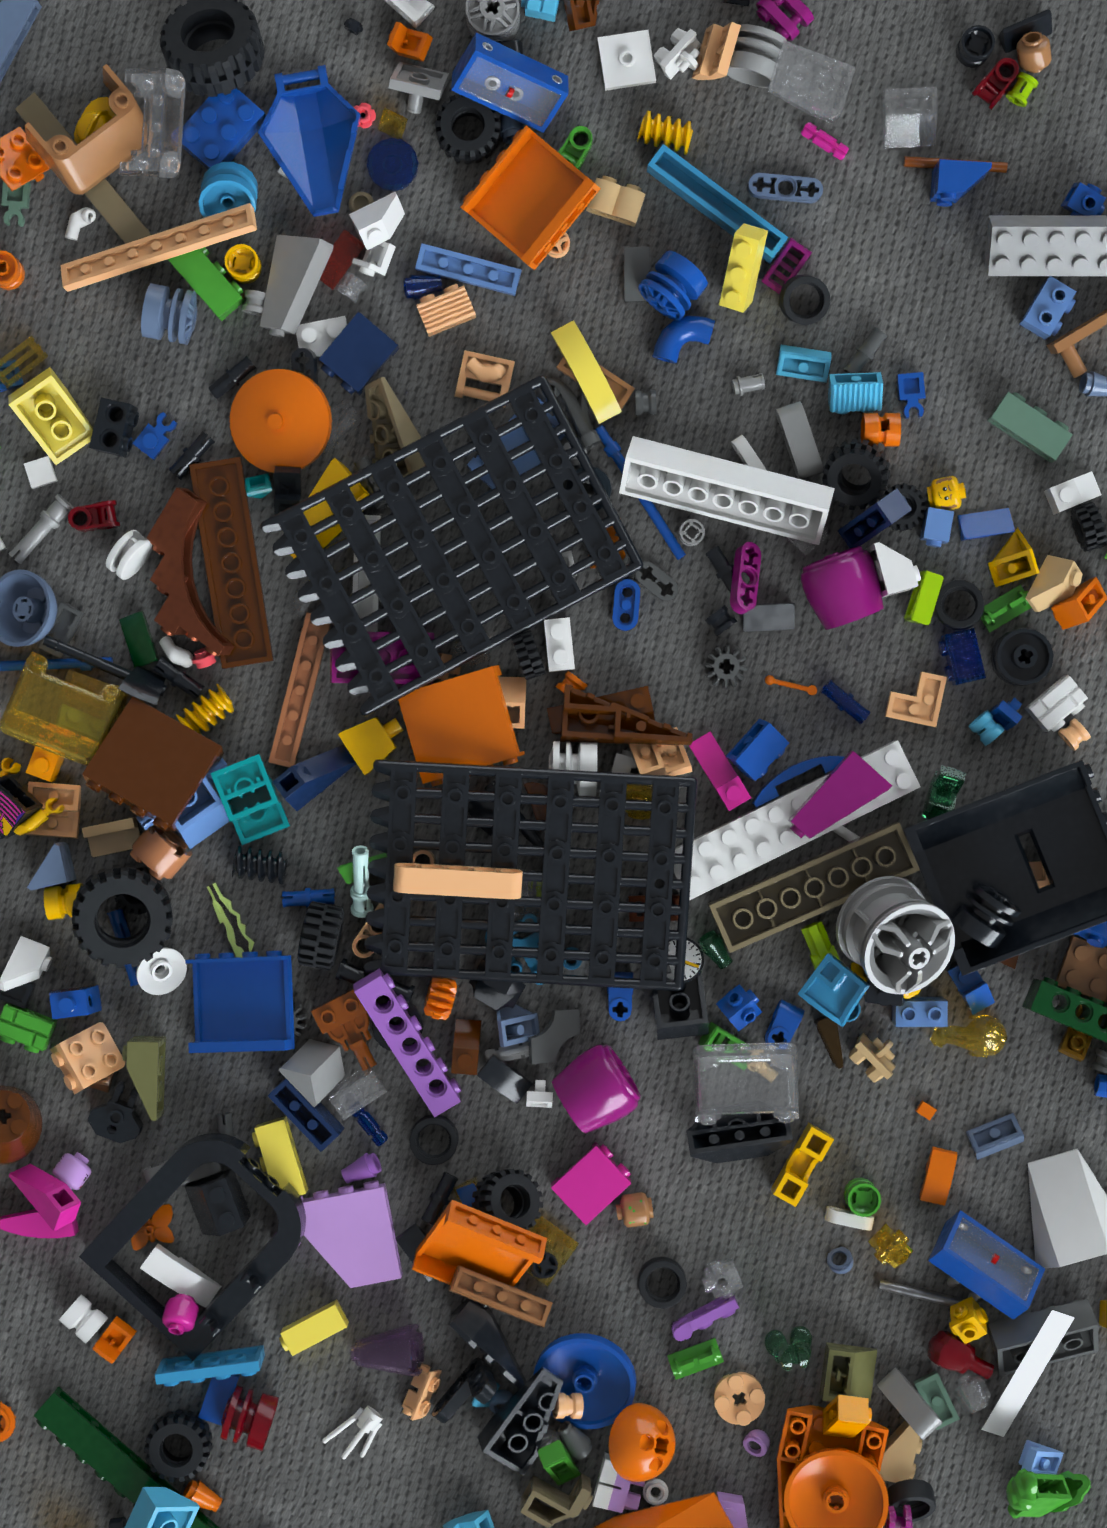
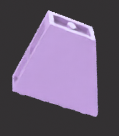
[300,1180,403,1288]

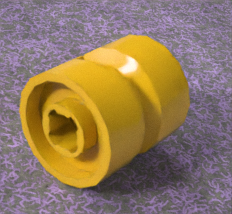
[225,244,262,284]
[44,883,83,920]

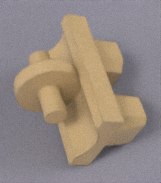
[849,1033,895,1083]

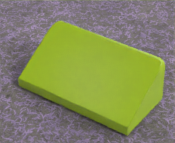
[904,571,944,625]

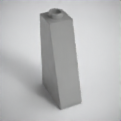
[260,235,334,337]

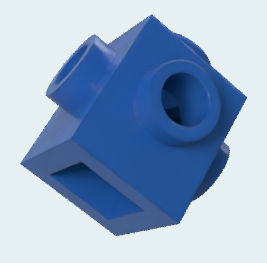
[1061,182,1106,215]
[716,984,762,1032]

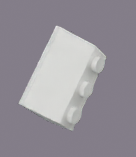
[866,542,921,598]

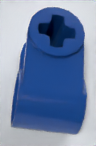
[607,972,634,1021]
[764,999,805,1051]

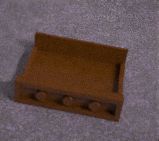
[82,696,224,832]

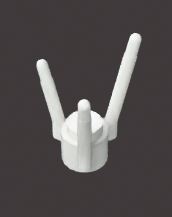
[322,1406,383,1459]

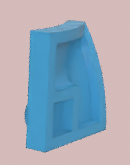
[798,953,870,1026]

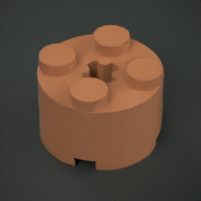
[130,825,192,880]

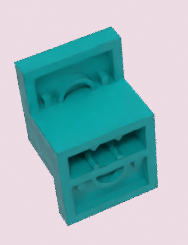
[210,754,290,845]

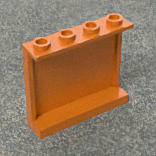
[460,125,601,270]
[398,665,525,787]
[412,1200,547,1287]

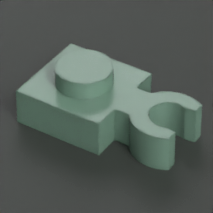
[1,181,31,227]

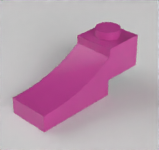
[688,731,751,811]

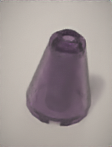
[351,1324,424,1377]

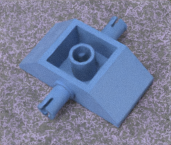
[136,758,229,849]

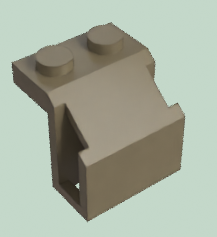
[520,1473,593,1528]

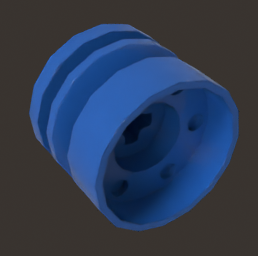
[638,250,708,321]

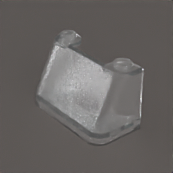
[119,68,186,180]
[692,1042,799,1125]

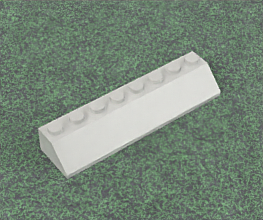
[619,436,835,545]

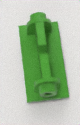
[981,584,1032,633]
[667,1338,724,1380]

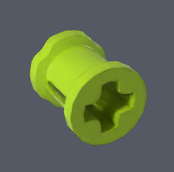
[1005,72,1039,107]

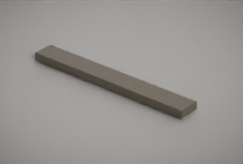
[15,92,155,270]

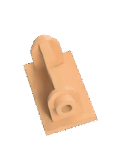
[402,1364,442,1421]

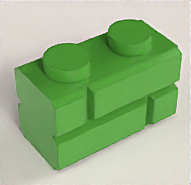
[0,1003,58,1053]

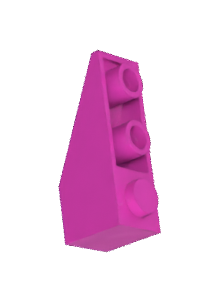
[9,1164,81,1231]

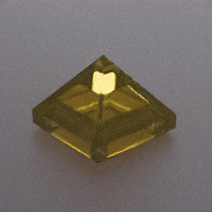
[378,108,408,141]

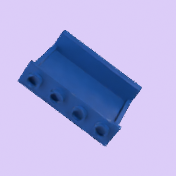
[185,950,295,1053]

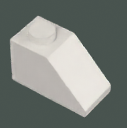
[349,192,405,250]
[1044,471,1102,515]
[0,936,52,991]

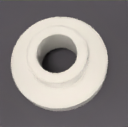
[643,1478,669,1505]

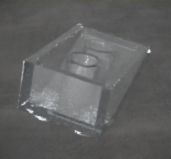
[767,40,856,123]

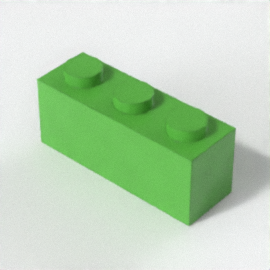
[168,247,245,321]

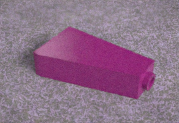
[788,751,892,839]

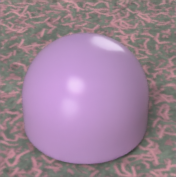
[743,1429,770,1457]

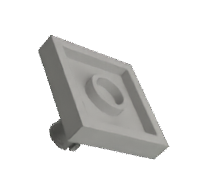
[389,62,449,114]

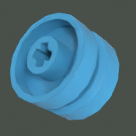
[198,162,258,218]

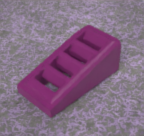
[761,237,812,294]

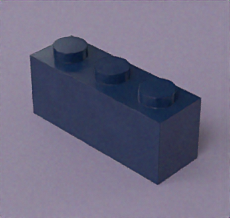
[838,489,912,549]
[268,1078,345,1152]

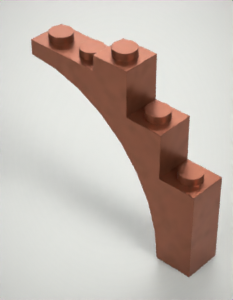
[147,487,235,656]

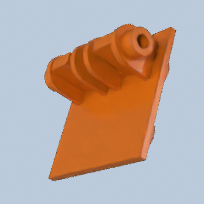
[0,127,51,191]

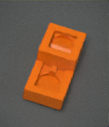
[919,1146,958,1206]

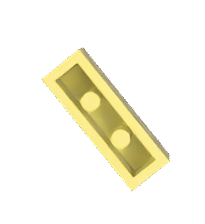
[719,223,768,313]
[252,1116,308,1196]

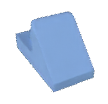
[1019,1440,1064,1475]

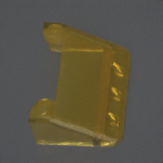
[0,652,127,765]

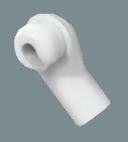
[65,207,96,241]
[159,636,193,668]

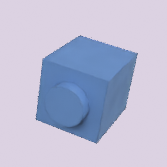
[920,507,954,547]

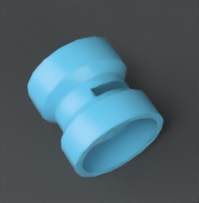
[968,710,1005,746]

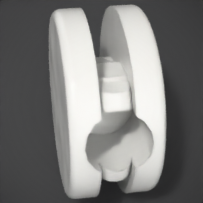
[106,530,153,580]

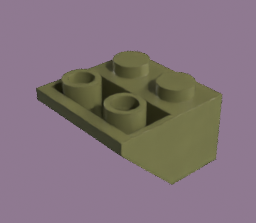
[819,1342,877,1402]

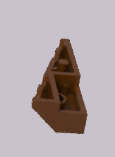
[560,684,693,745]

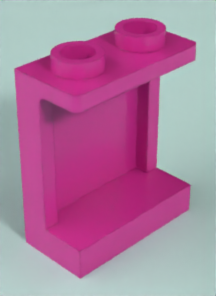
[551,1142,631,1225]

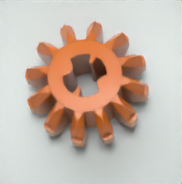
[423,978,457,1020]

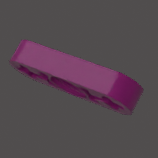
[730,542,761,614]

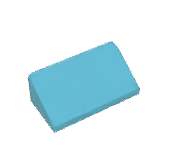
[776,344,831,383]

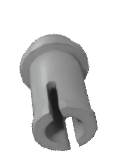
[731,373,765,396]

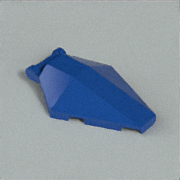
[258,65,361,217]

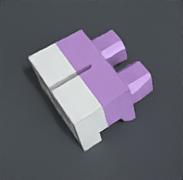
[592,1452,645,1513]

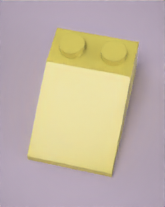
[8,367,93,465]

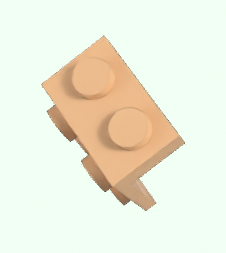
[50,1022,125,1095]

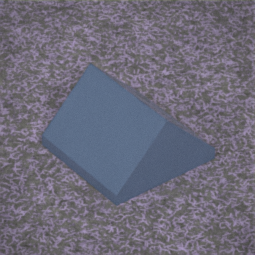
[27,842,76,891]

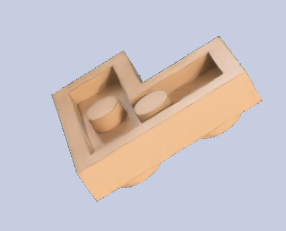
[885,672,947,727]

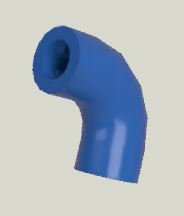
[652,316,715,364]

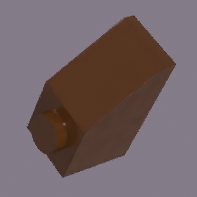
[451,1018,482,1075]

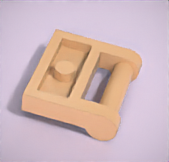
[455,350,515,408]

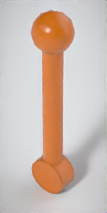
[765,675,817,695]

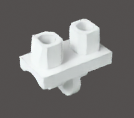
[654,28,701,80]

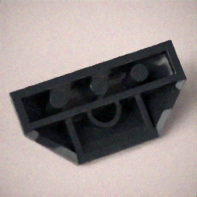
[686,1101,793,1163]

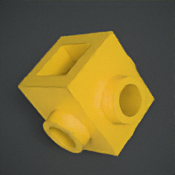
[949,1296,988,1344]

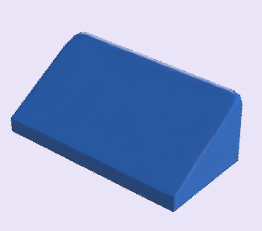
[958,508,1015,541]

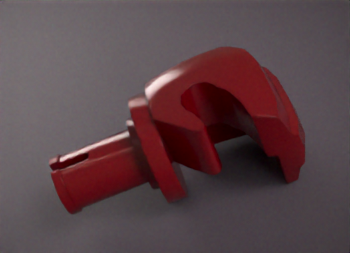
[927,1330,994,1380]

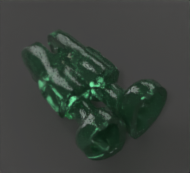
[764,1326,812,1370]

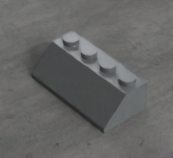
[988,1299,1099,1376]

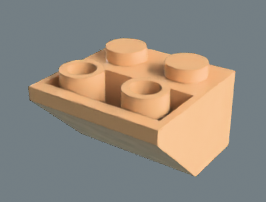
[498,676,526,729]

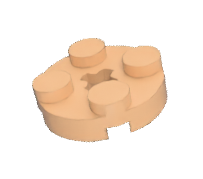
[714,1372,765,1426]

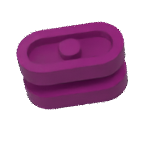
[756,0,814,41]

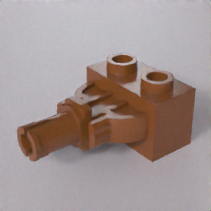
[311,988,377,1071]

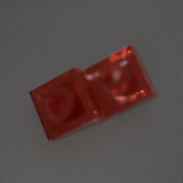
[320,230,365,290]

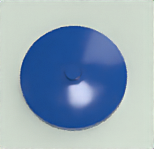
[533,1333,636,1429]

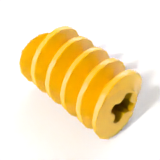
[637,111,693,155]
[176,683,234,734]

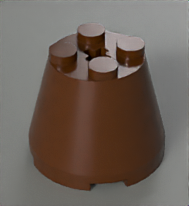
[0,1086,42,1165]

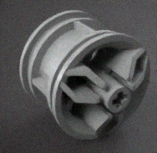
[836,876,955,994]

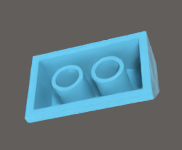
[125,1487,200,1528]

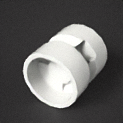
[59,1294,108,1344]

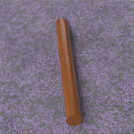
[903,156,1008,173]

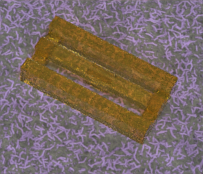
[0,336,48,389]

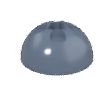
[0,570,58,647]

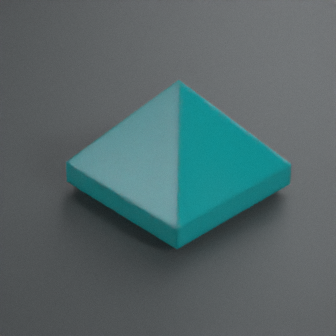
[245,473,272,499]

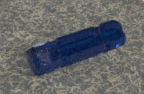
[348,1101,388,1147]

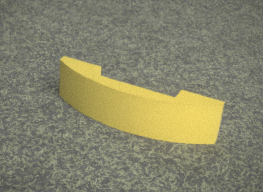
[551,320,622,424]

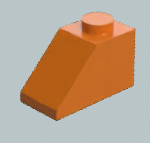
[1051,577,1107,630]

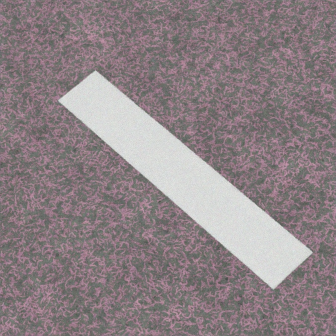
[981,1310,1074,1437]

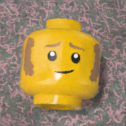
[927,476,966,510]

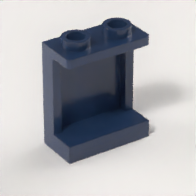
[319,311,399,396]

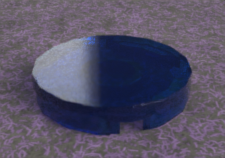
[367,138,419,191]

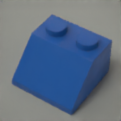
[930,159,992,207]

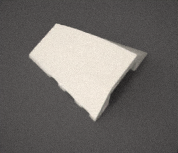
[1028,1148,1107,1268]

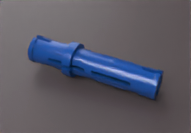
[107,909,138,986]

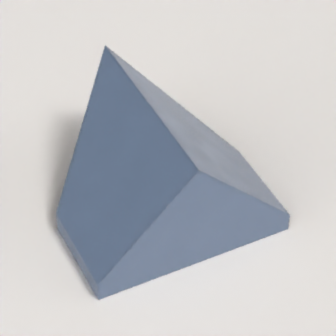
[496,1004,540,1047]

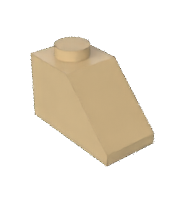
[1025,555,1083,612]

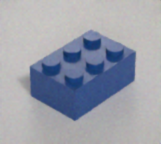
[174,88,266,169]

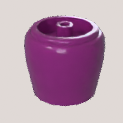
[800,546,884,630]
[552,1044,641,1133]

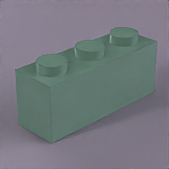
[987,392,1073,463]

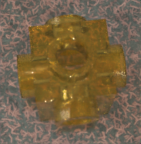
[868,1224,913,1269]

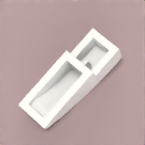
[140,1243,222,1307]

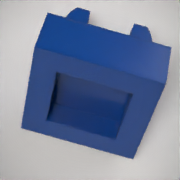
[990,697,1022,731]

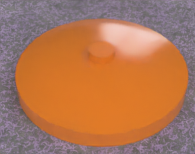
[230,369,332,473]
[784,1448,889,1528]

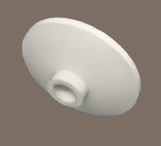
[136,947,187,995]

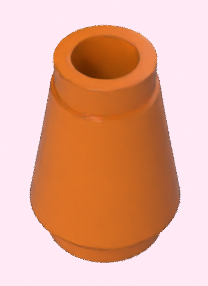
[182,1479,222,1512]

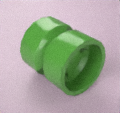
[844,1178,881,1217]

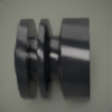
[951,881,1022,949]

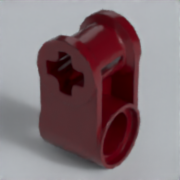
[972,58,1019,110]
[68,500,120,532]

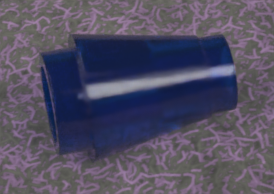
[403,275,442,301]

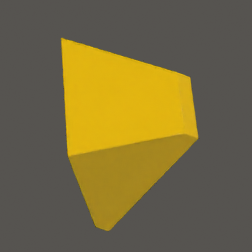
[988,528,1040,587]

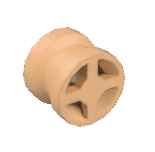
[548,232,570,258]
[1058,718,1091,751]

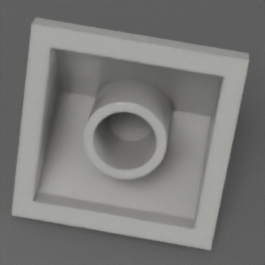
[279,1039,345,1107]

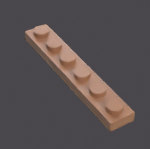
[268,612,331,768]

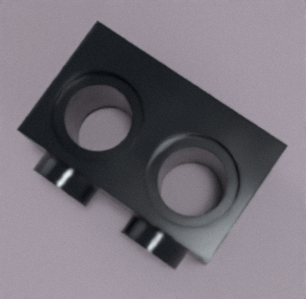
[89,397,139,458]

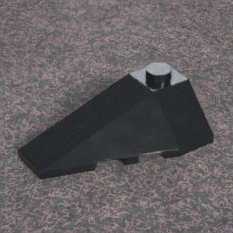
[477,1367,563,1476]

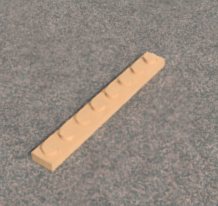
[60,203,257,292]

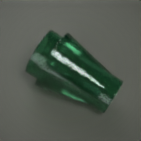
[698,930,733,969]

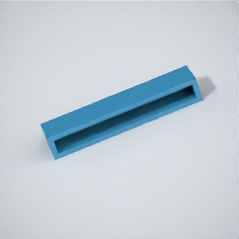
[646,144,788,264]

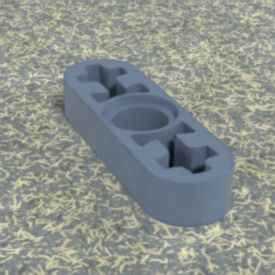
[748,173,823,203]

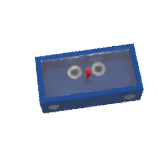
[451,33,569,133]
[928,1210,1045,1319]

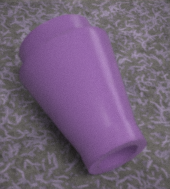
[341,1153,382,1184]

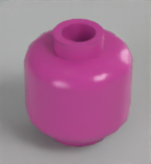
[162,1294,199,1335]

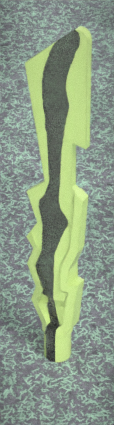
[207,882,254,957]

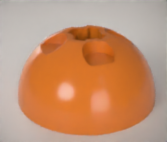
[609,1403,676,1482]

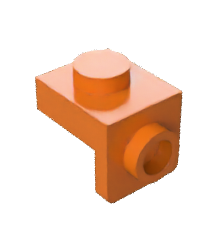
[387,22,433,62]
[92,1316,137,1364]

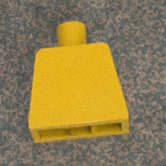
[338,717,404,775]

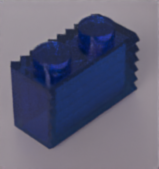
[938,628,986,686]

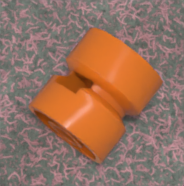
[0,250,25,290]
[861,413,901,447]

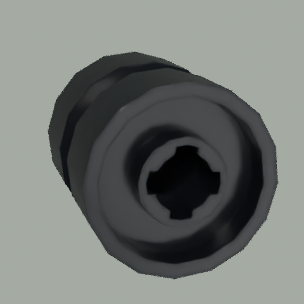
[956,25,995,68]

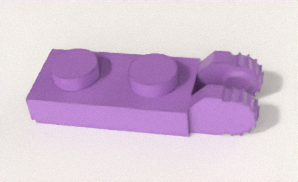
[671,1291,739,1341]

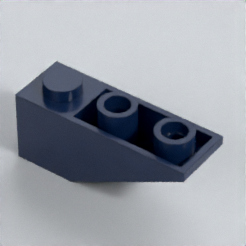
[272,745,357,811]

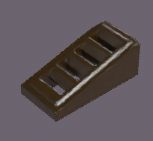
[814,1015,843,1069]

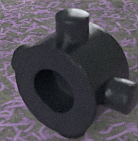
[344,18,363,35]

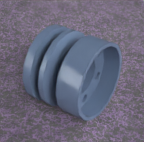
[141,283,197,345]

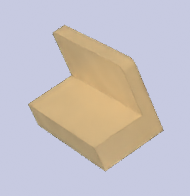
[82,817,140,857]

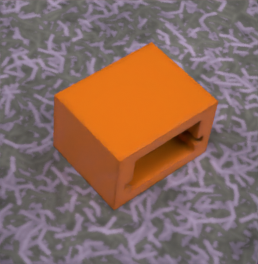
[915,1100,937,1120]

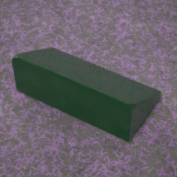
[119,611,159,668]

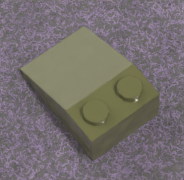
[122,1036,166,1121]

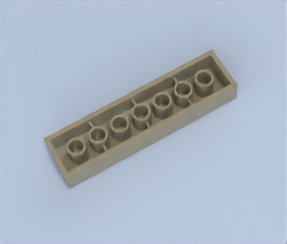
[707,822,920,953]

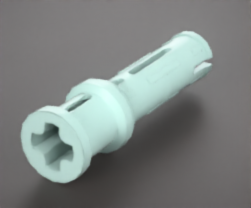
[350,845,374,918]

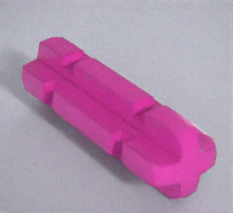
[801,122,849,160]

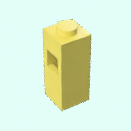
[279,1299,349,1356]

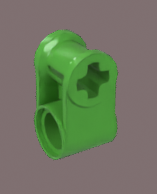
[558,126,593,170]

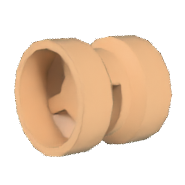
[552,1392,584,1419]

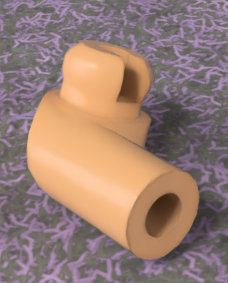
[466,357,505,383]

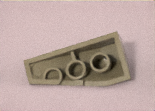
[365,377,425,477]

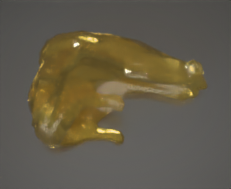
[930,1015,1007,1057]

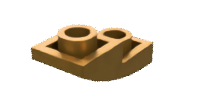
[1057,1005,1104,1062]

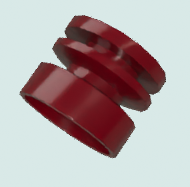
[220,1385,279,1451]

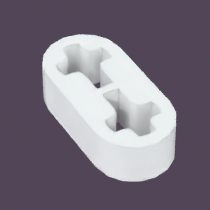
[731,435,767,471]
[824,1206,874,1231]

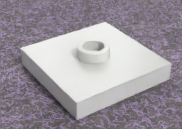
[597,30,656,91]

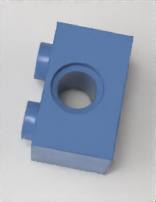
[892,997,948,1027]

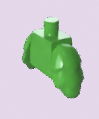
[1006,1468,1091,1519]

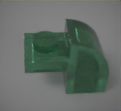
[922,765,966,819]

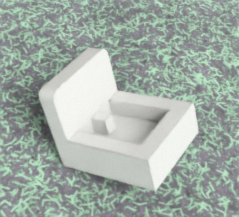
[352,242,396,277]

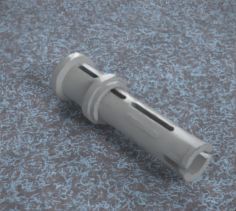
[9,494,74,564]

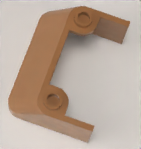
[25,64,152,195]

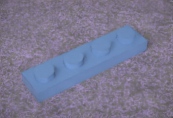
[415,243,522,296]

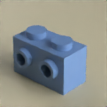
[1019,276,1077,340]

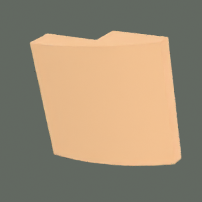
[692,22,741,80]
[629,727,692,776]
[26,781,81,839]

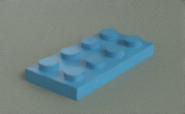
[155,1345,265,1387]

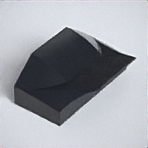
[469,960,526,1011]

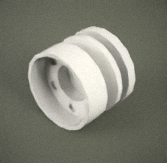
[549,741,597,796]

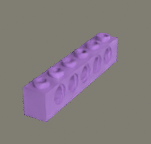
[353,968,462,1118]

